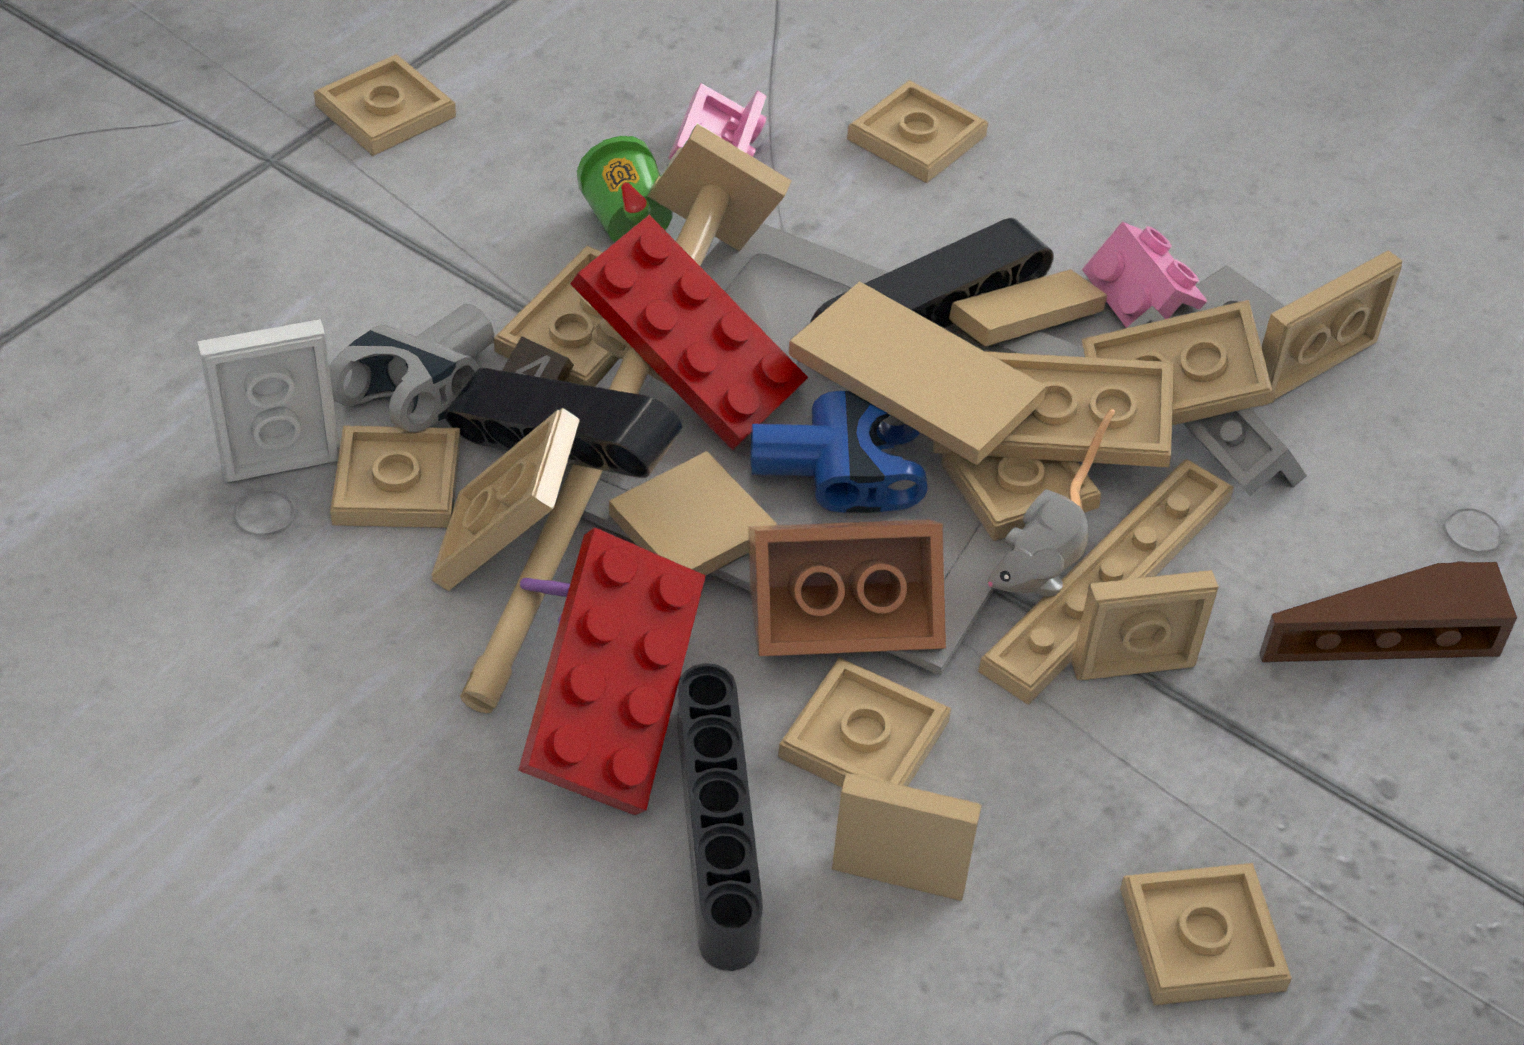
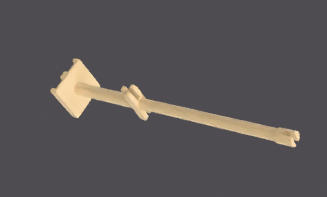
[460,123,792,713]

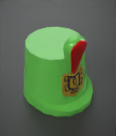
[577,136,673,243]

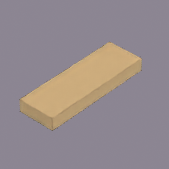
[949,269,1108,347]

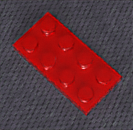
[570,215,809,450]
[518,527,706,816]

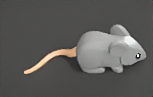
[987,408,1115,596]

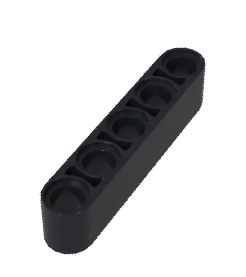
[810,218,1054,328]
[444,368,682,478]
[677,663,763,971]

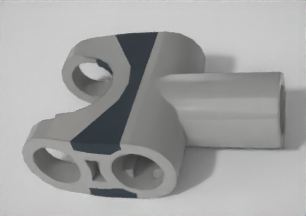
[329,304,494,432]

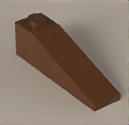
[1259,561,1517,662]

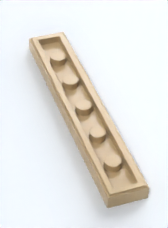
[978,459,1234,705]

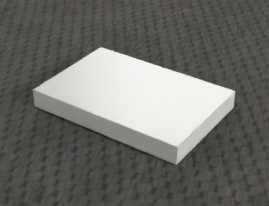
[198,319,340,483]

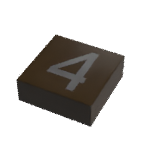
[502,336,574,381]

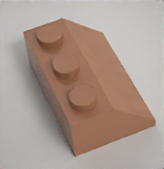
[748,520,946,656]

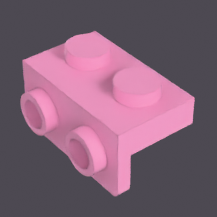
[668,83,767,160]
[1082,222,1207,328]

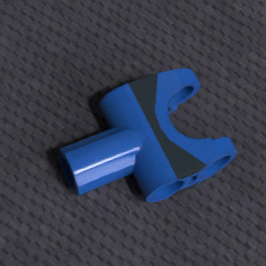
[750,391,928,513]

